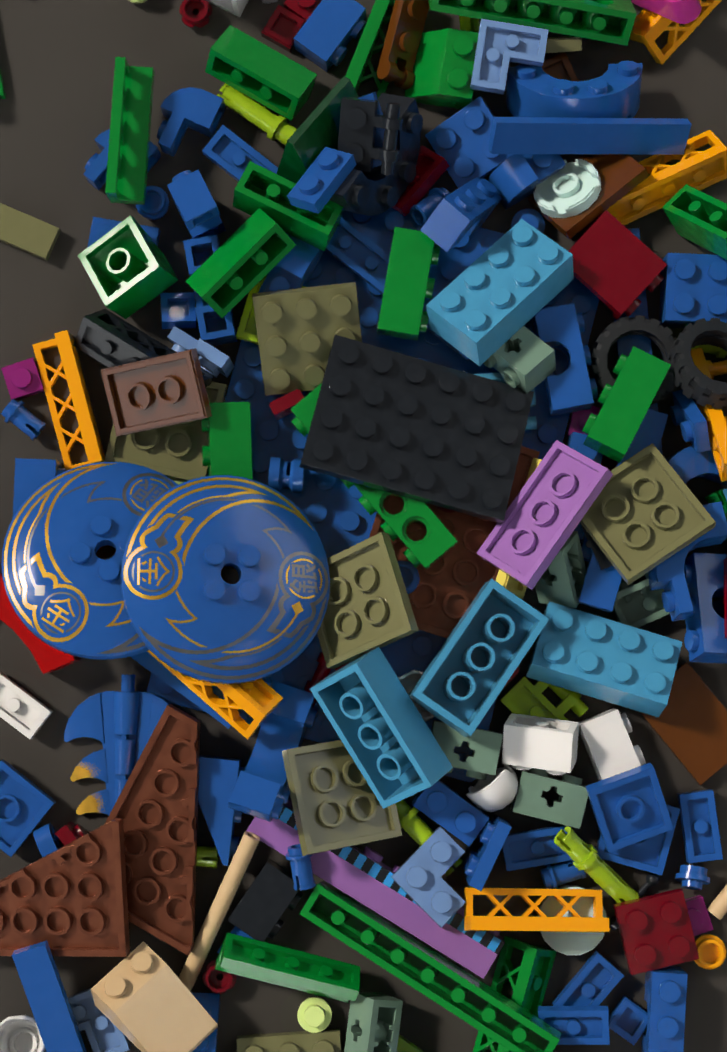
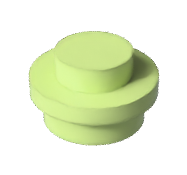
[297,997,332,1033]

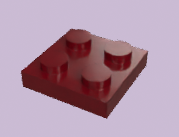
[613,888,699,975]

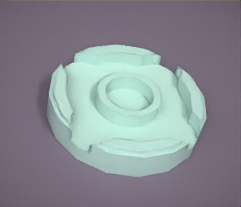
[533,159,601,218]
[538,885,607,956]

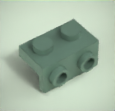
[613,572,670,628]

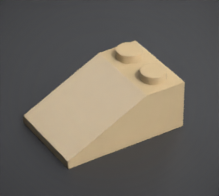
[91,941,218,1052]

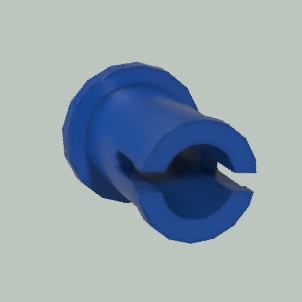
[410,187,450,225]
[1,399,46,441]
[285,844,316,891]
[540,860,586,889]

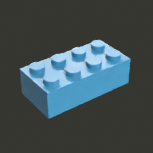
[426,219,574,366]
[409,579,549,737]
[526,601,683,717]
[310,647,453,809]

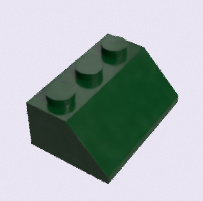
[277,76,359,183]

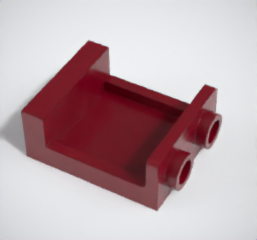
[569,210,667,320]

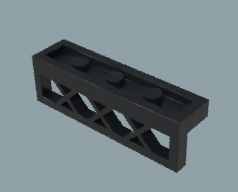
[73,309,214,387]

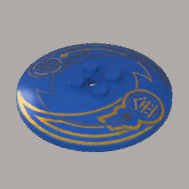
[1,462,178,660]
[120,475,330,684]

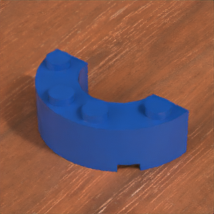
[506,61,643,118]
[228,682,318,822]

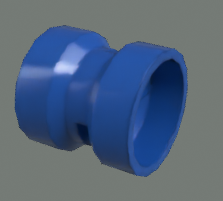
[268,457,305,493]

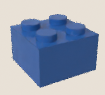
[659,253,727,328]

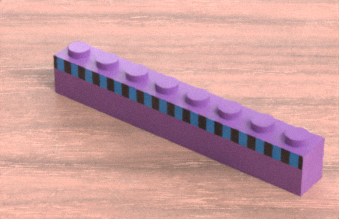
[246,798,505,979]

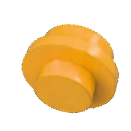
[694,934,727,970]

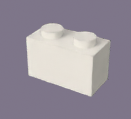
[579,708,646,781]
[502,713,579,775]

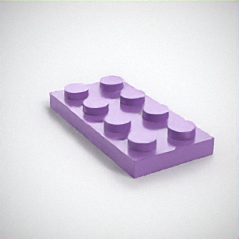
[477,440,613,590]

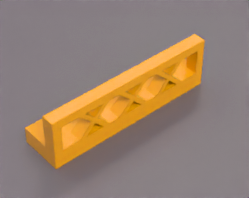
[630,0,722,65]
[607,130,727,225]
[32,330,105,470]
[147,650,283,740]
[464,887,610,932]

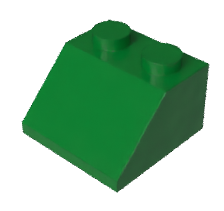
[404,28,478,110]
[78,215,178,319]

